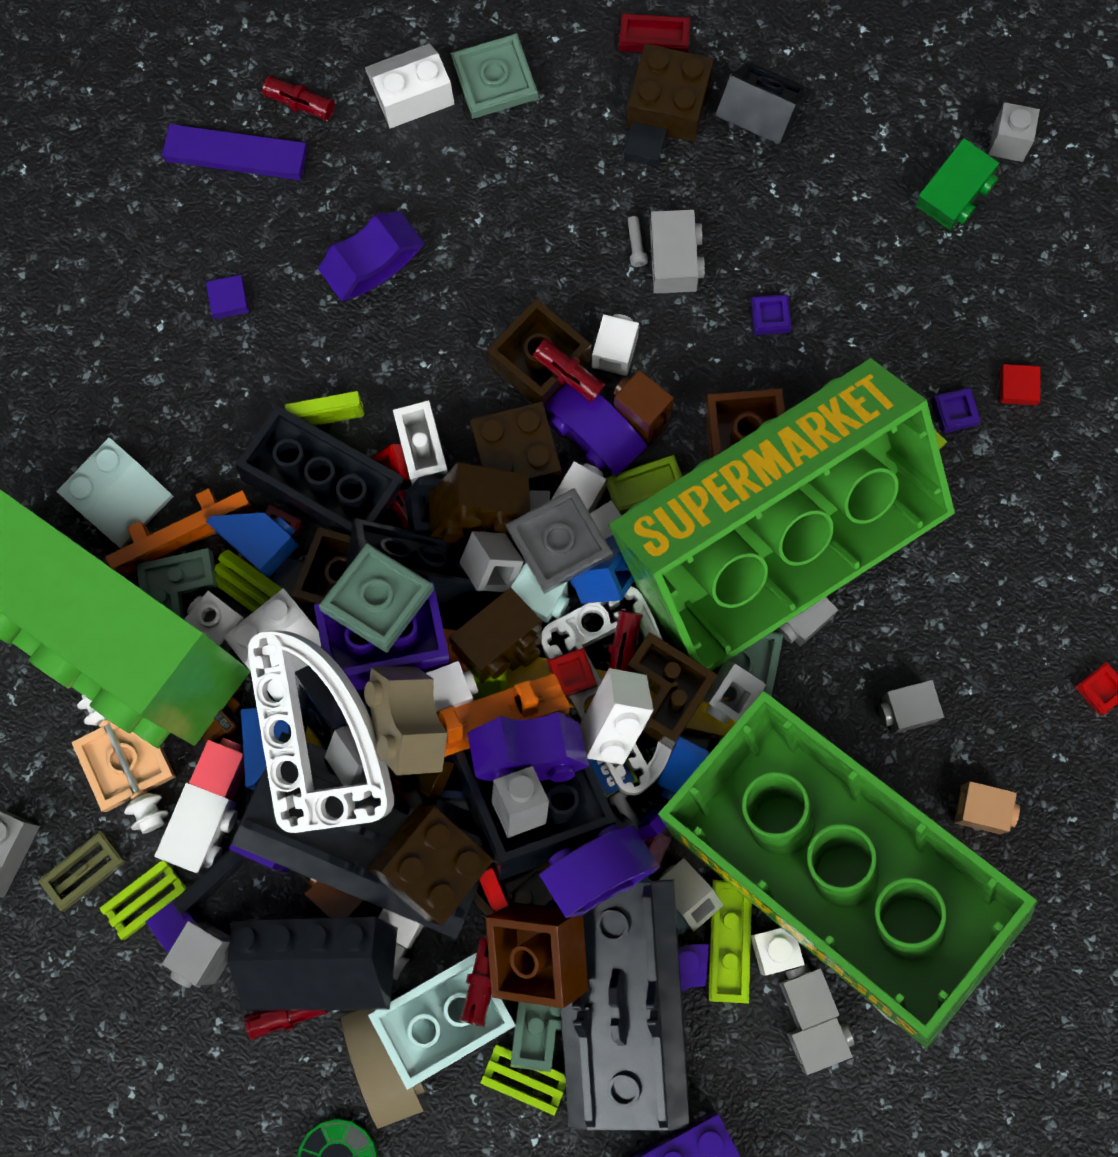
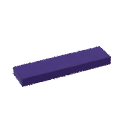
[162,124,308,180]

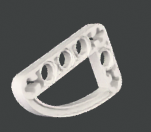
[541,586,672,795]
[248,630,394,833]

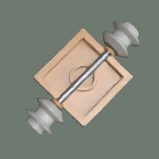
[71,695,176,834]

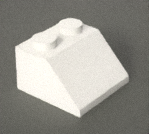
[365,44,454,128]
[223,588,321,702]

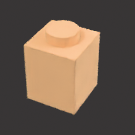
[954,781,1020,834]

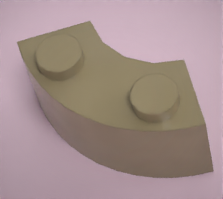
[364,666,448,775]
[341,1010,426,1129]

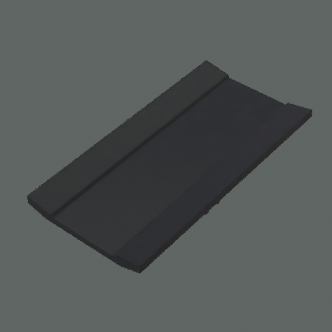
[231,732,487,939]
[554,879,691,1131]

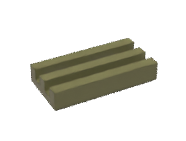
[38,830,127,912]

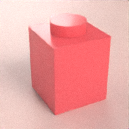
[189,738,245,801]

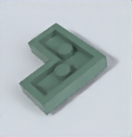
[136,548,218,619]
[510,1002,562,1072]

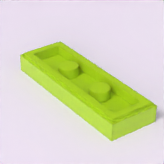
[708,880,752,1004]

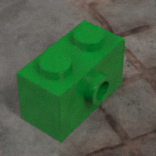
[916,138,999,231]

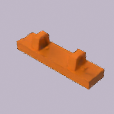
[105,488,256,577]
[437,673,570,757]

